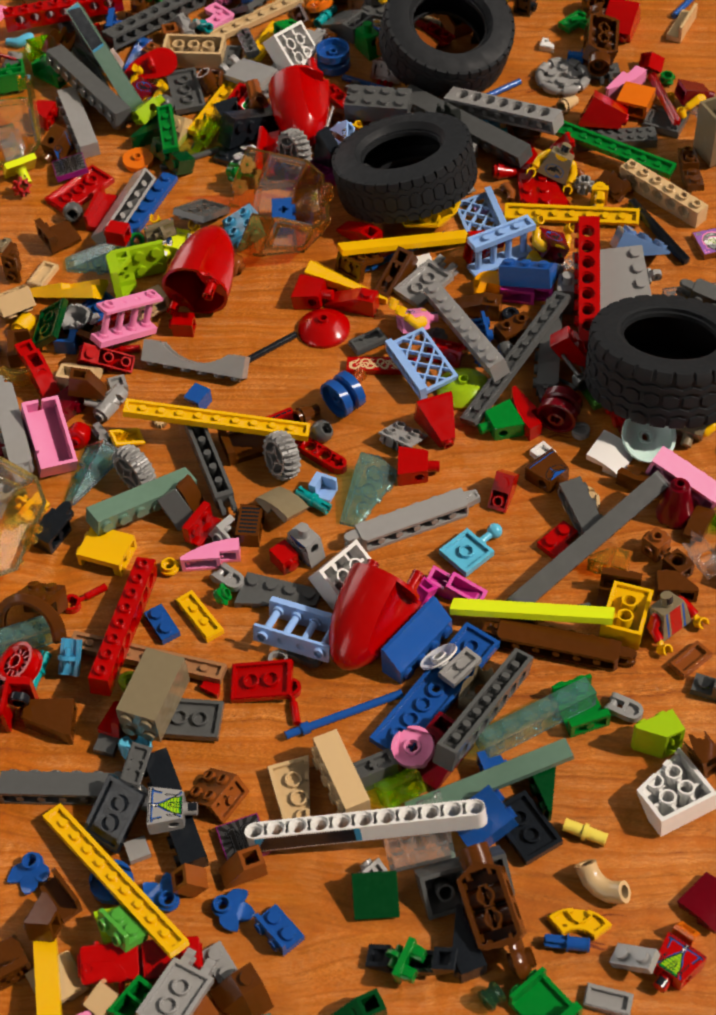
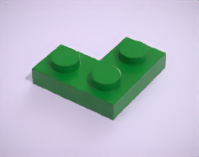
[558,9,588,33]

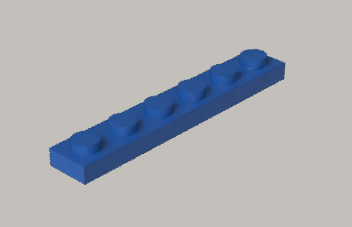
[128,172,178,241]

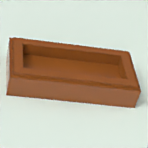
[668,640,712,680]

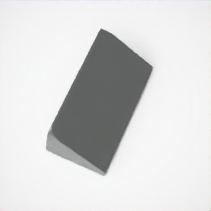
[156,488,193,531]

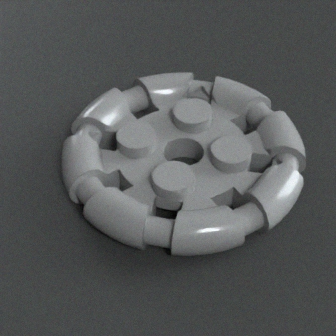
[535,57,591,96]

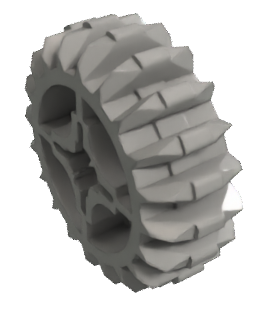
[276,128,313,173]
[262,430,301,481]
[112,444,156,489]

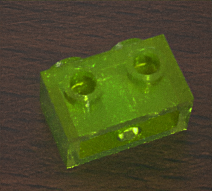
[373,768,427,808]

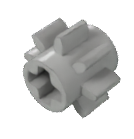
[574,175,595,195]

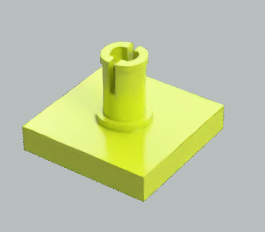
[3,153,37,184]

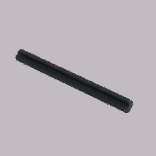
[628,198,690,265]

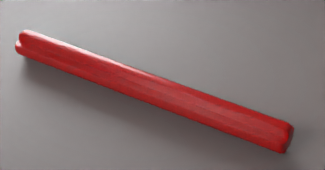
[648,72,681,126]

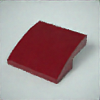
[677,872,716,934]

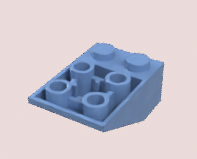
[609,225,670,256]

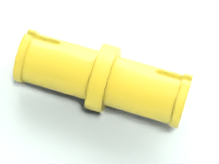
[562,818,609,846]

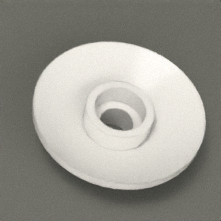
[420,643,457,670]

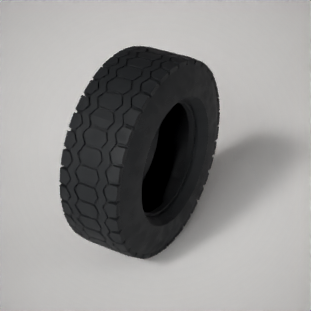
[379,0,515,99]
[332,112,477,224]

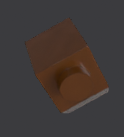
[655,569,699,602]

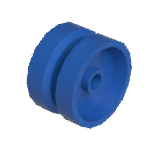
[316,38,350,76]
[320,371,366,418]

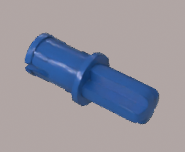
[544,933,590,953]

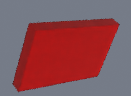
[230,659,294,703]

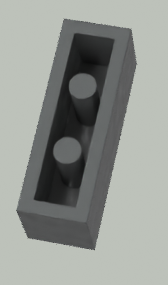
[557,476,603,537]

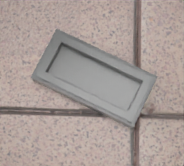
[583,982,634,1015]

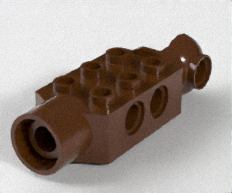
[582,2,620,77]
[456,841,537,981]

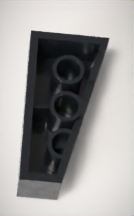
[217,107,279,149]

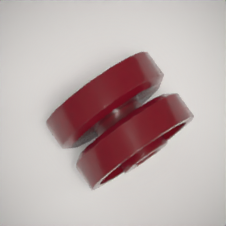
[536,386,583,432]

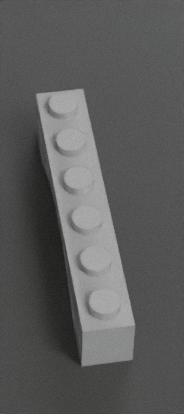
[141,339,250,382]

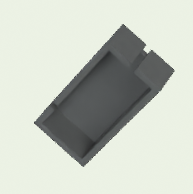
[344,84,412,122]

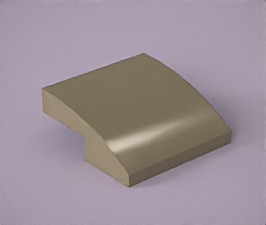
[255,486,310,523]

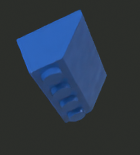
[381,596,453,684]

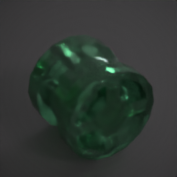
[478,981,507,1012]

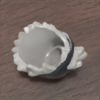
[62,303,101,334]

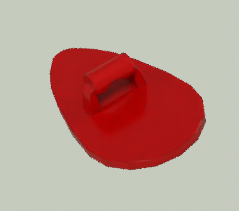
[125,47,178,80]

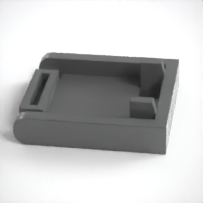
[641,104,689,139]

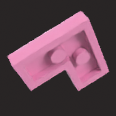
[204,2,235,29]

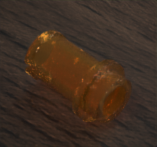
[353,368,366,385]

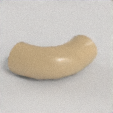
[575,859,631,904]

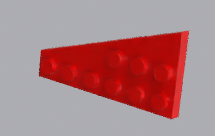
[516,141,571,205]

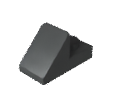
[690,673,716,702]

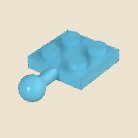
[439,523,502,577]

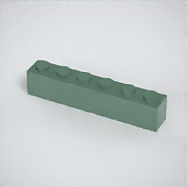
[86,467,197,535]

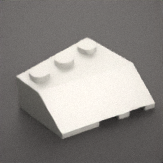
[263,20,316,71]
[308,539,372,610]
[637,747,716,837]

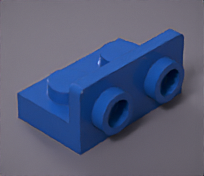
[254,904,305,956]

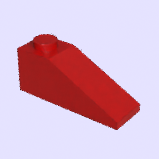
[325,287,379,318]

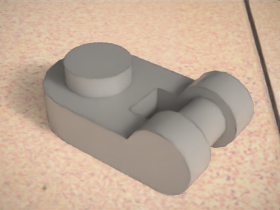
[91,421,115,452]
[210,562,245,592]
[603,692,644,723]

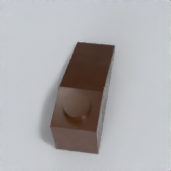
[374,246,418,298]
[454,292,502,321]

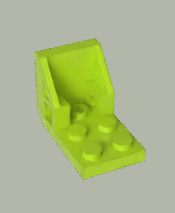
[105,240,167,298]

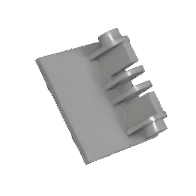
[378,421,428,451]

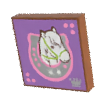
[691,228,716,260]

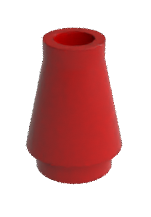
[492,163,517,180]

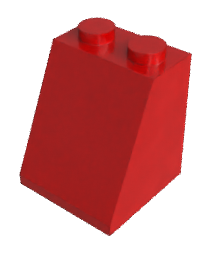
[605,0,641,43]
[578,90,629,129]

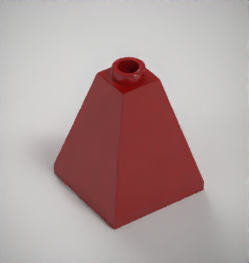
[414,391,455,449]

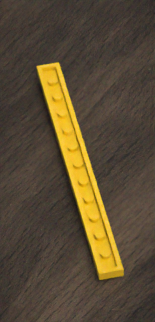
[187,21,275,138]

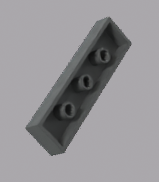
[575,126,658,152]

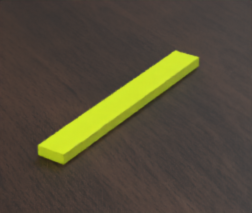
[449,598,615,625]

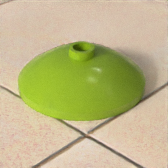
[436,368,488,411]

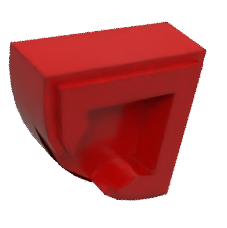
[200,681,221,699]

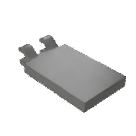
[218,54,278,89]
[393,254,459,308]
[135,947,217,1015]

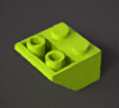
[631,709,686,759]

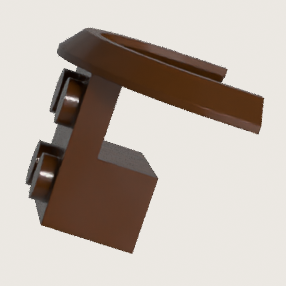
[0,581,69,644]

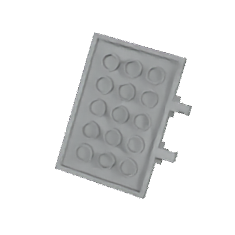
[572,245,662,331]

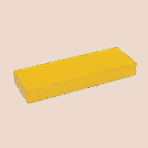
[175,590,224,643]

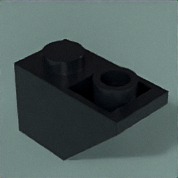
[314,127,338,168]

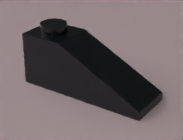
[452,904,487,984]

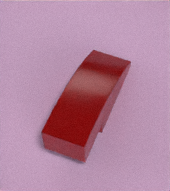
[512,386,542,441]

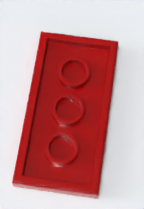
[45,164,115,213]

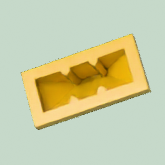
[107,428,146,447]

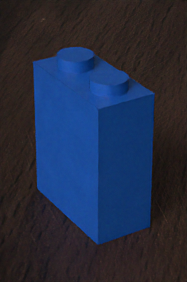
[457,785,519,847]

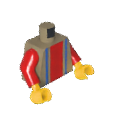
[647,591,709,656]

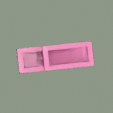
[605,65,647,100]
[180,537,241,572]

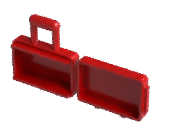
[77,933,203,1002]

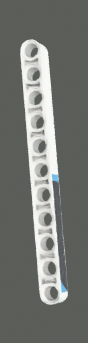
[244,799,488,851]

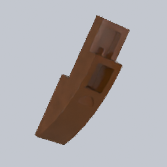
[678,146,705,191]

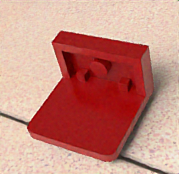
[0,675,39,732]

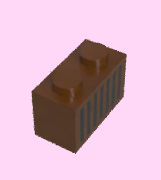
[232,504,265,548]

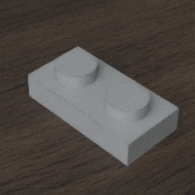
[438,646,482,688]
[202,941,238,984]
[609,943,661,974]

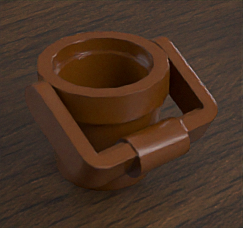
[126,0,147,18]
[196,67,224,94]

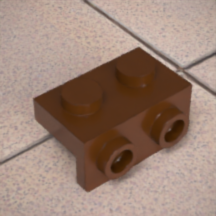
[595,169,634,203]

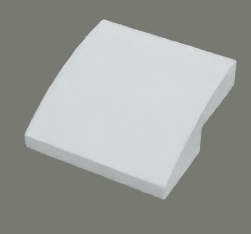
[586,430,633,478]

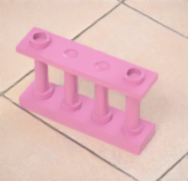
[90,289,163,349]

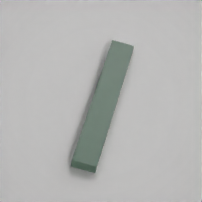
[404,738,574,806]

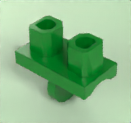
[385,936,427,984]

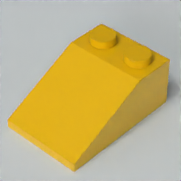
[599,580,654,650]

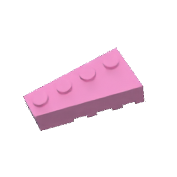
[645,446,716,510]

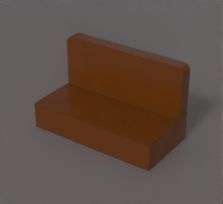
[39,868,83,924]

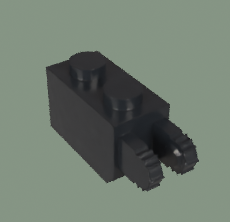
[30,501,74,555]

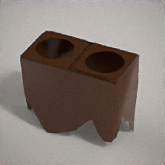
[41,27,75,54]
[683,730,716,778]

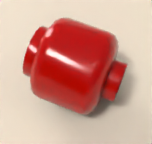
[68,422,92,449]

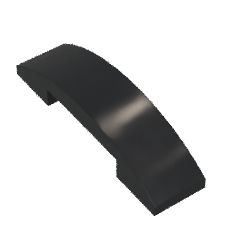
[365,944,458,976]

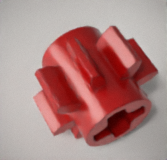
[10,176,32,198]

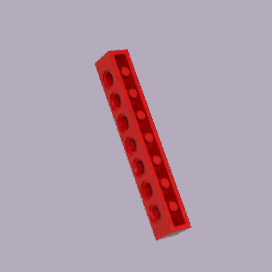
[2,0,124,32]
[574,216,600,344]
[88,557,158,697]

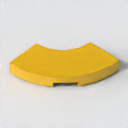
[547,908,612,941]

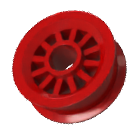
[0,641,43,681]

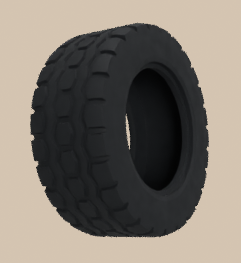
[584,294,716,429]

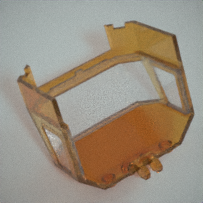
[228,146,334,257]

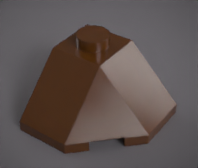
[210,962,274,1015]

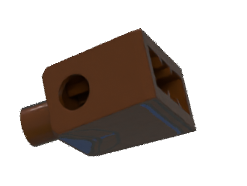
[40,123,75,164]
[525,448,569,493]

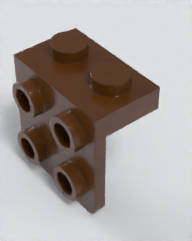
[596,567,643,607]

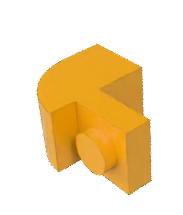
[473,270,501,294]

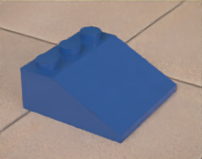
[498,258,565,289]

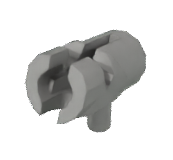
[174,13,201,34]
[84,384,128,422]

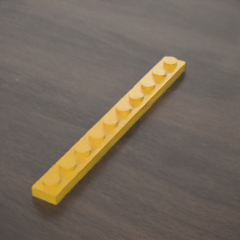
[123,398,311,442]
[42,803,190,959]

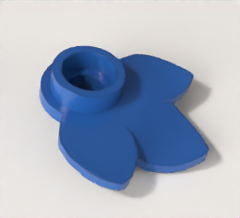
[7,852,50,895]
[143,872,180,912]
[211,888,255,932]

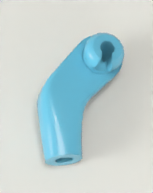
[5,32,35,48]

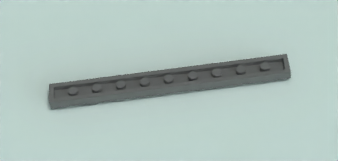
[460,291,571,427]

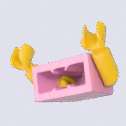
[388,297,438,334]

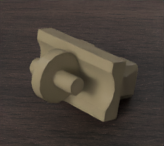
[144,218,177,242]

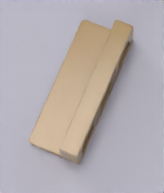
[666,3,698,43]

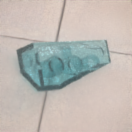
[65,240,131,275]
[65,439,118,506]
[340,452,397,527]

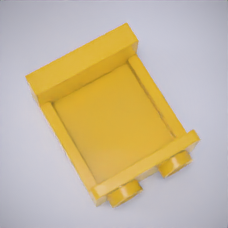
[76,527,137,577]

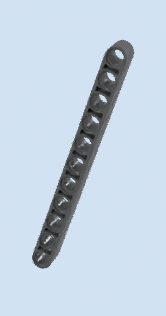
[506,470,670,602]

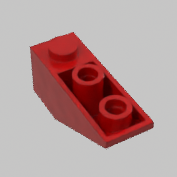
[336,221,383,241]
[550,326,588,368]
[77,342,136,373]

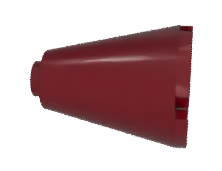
[656,478,694,529]

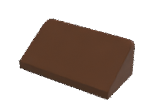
[289,3,315,28]

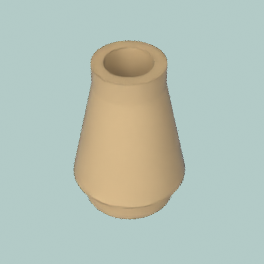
[556,95,579,113]

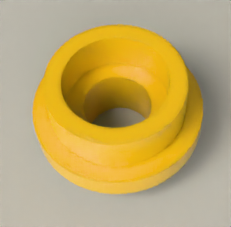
[160,557,179,576]

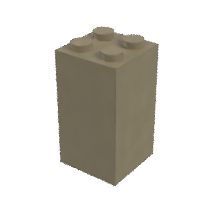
[693,96,716,167]
[116,647,190,742]

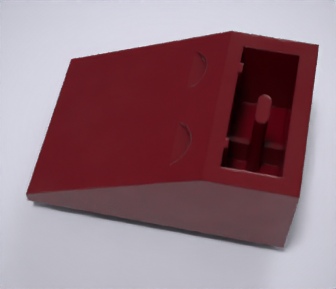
[402,711,474,790]

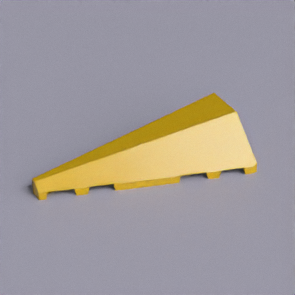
[304,260,388,305]
[30,279,108,299]

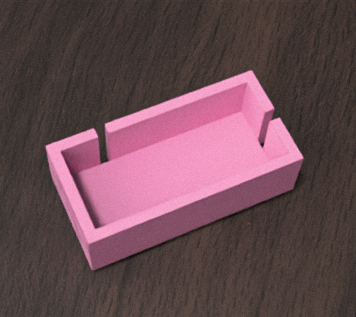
[21,395,78,478]

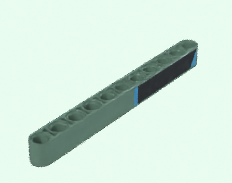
[66,1,142,110]

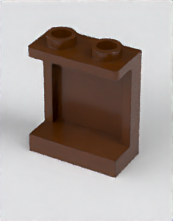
[217,429,266,466]

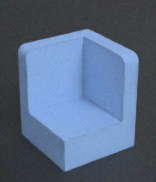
[308,471,338,503]

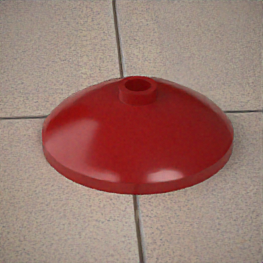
[298,308,350,349]

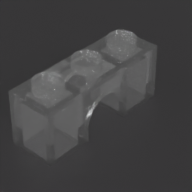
[0,123,26,162]

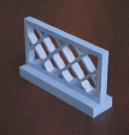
[457,186,513,241]
[385,327,459,400]

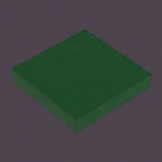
[352,870,400,920]

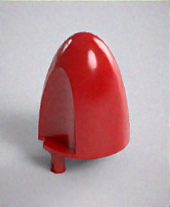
[268,57,330,146]
[162,225,235,315]
[329,559,425,670]

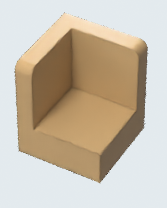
[82,978,118,1015]

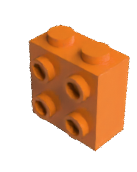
[616,81,656,119]

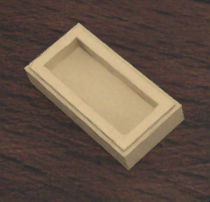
[27,260,59,288]

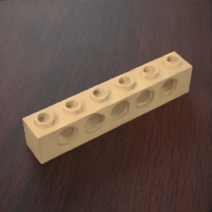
[619,159,708,228]

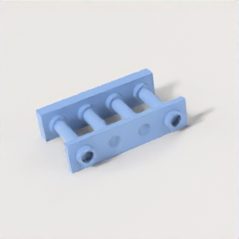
[467,214,536,278]
[253,596,333,663]

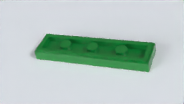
[156,104,179,154]

